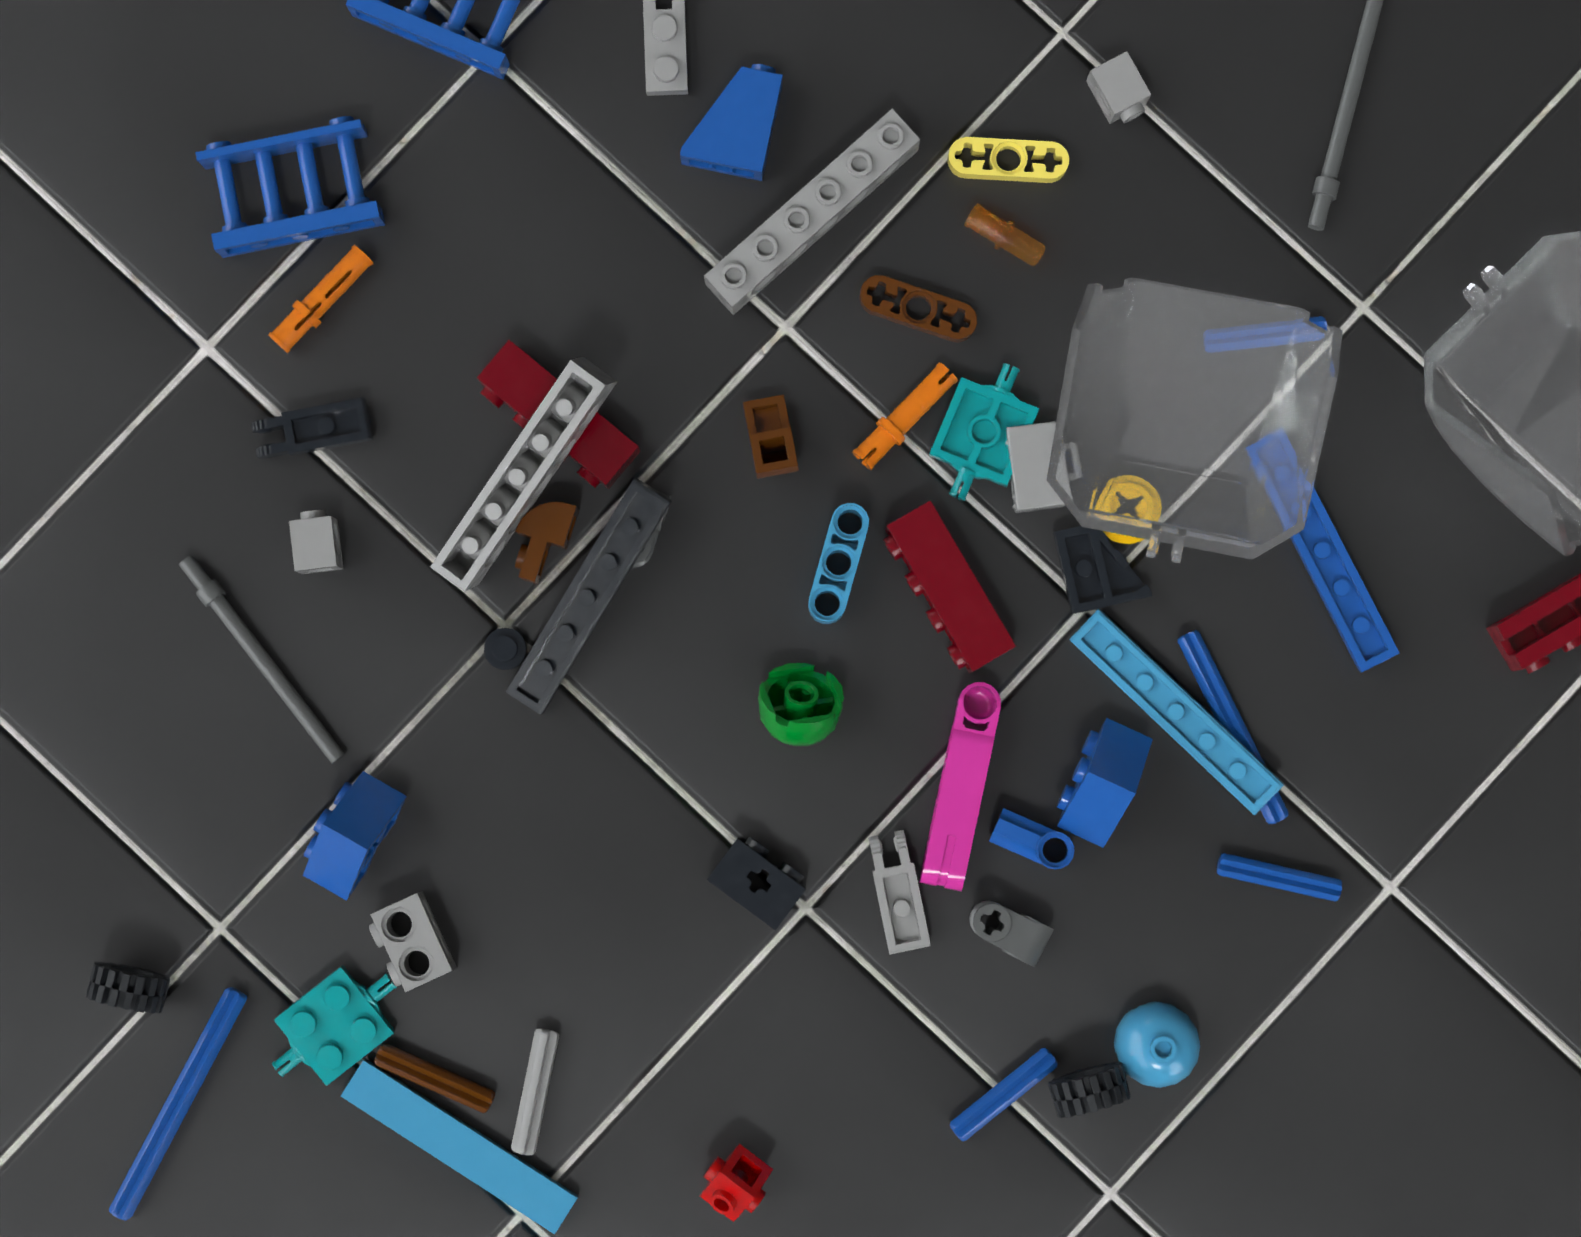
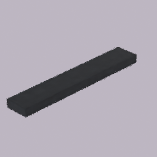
[506,478,672,715]

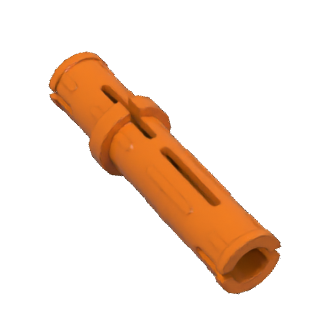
[268,245,374,353]
[852,362,958,470]

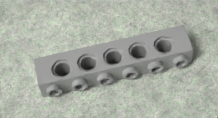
[704,109,920,315]
[430,357,618,592]

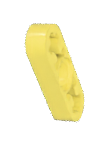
[947,137,1069,183]

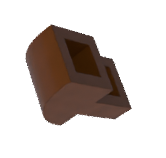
[743,394,799,479]
[515,502,580,585]

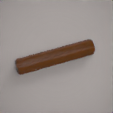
[374,1043,495,1113]

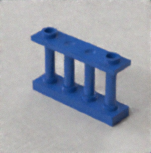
[345,0,520,80]
[195,116,385,258]

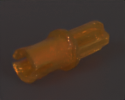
[964,203,1046,266]

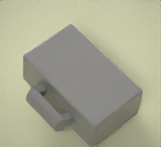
[1005,421,1079,513]

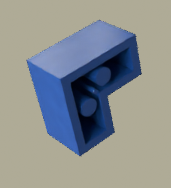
[1056,718,1153,848]
[303,771,407,901]

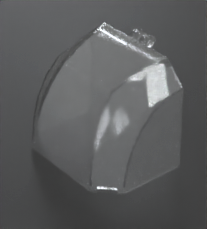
[1424,231,1581,556]
[1046,278,1343,563]

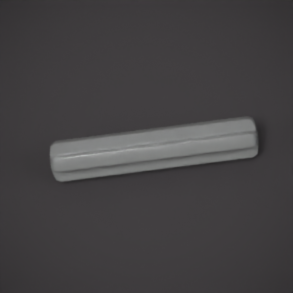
[511,1028,559,1155]

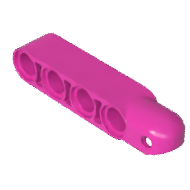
[919,682,1001,892]

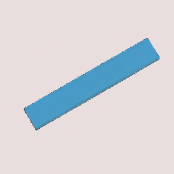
[1069,609,1284,816]
[341,1059,579,1234]

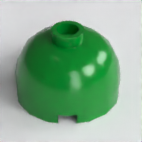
[758,663,844,746]

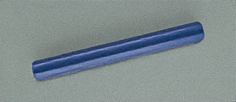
[1178,630,1289,824]

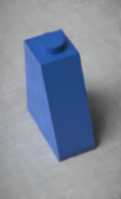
[680,64,783,181]

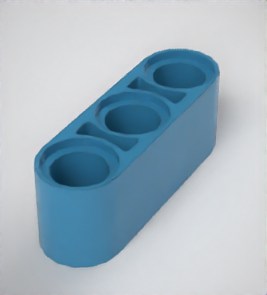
[808,503,869,624]

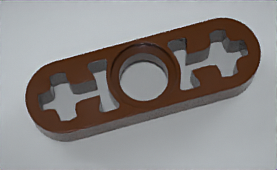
[860,275,977,342]

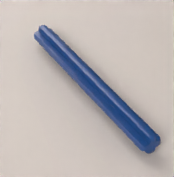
[109,987,247,1221]

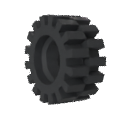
[86,962,170,1014]
[1048,1062,1131,1118]

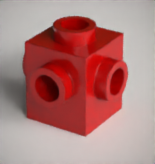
[700,1143,773,1222]

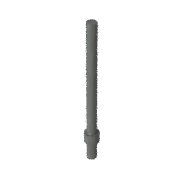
[1308,0,1384,231]
[179,555,345,764]

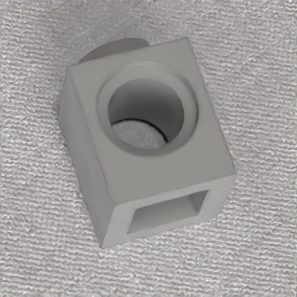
[1086,51,1151,124]
[289,510,343,574]

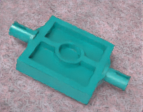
[929,363,1039,501]
[272,965,397,1086]

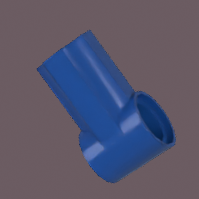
[989,808,1075,870]

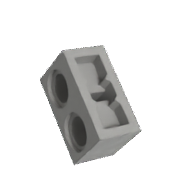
[369,891,457,992]

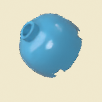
[1114,1001,1200,1088]

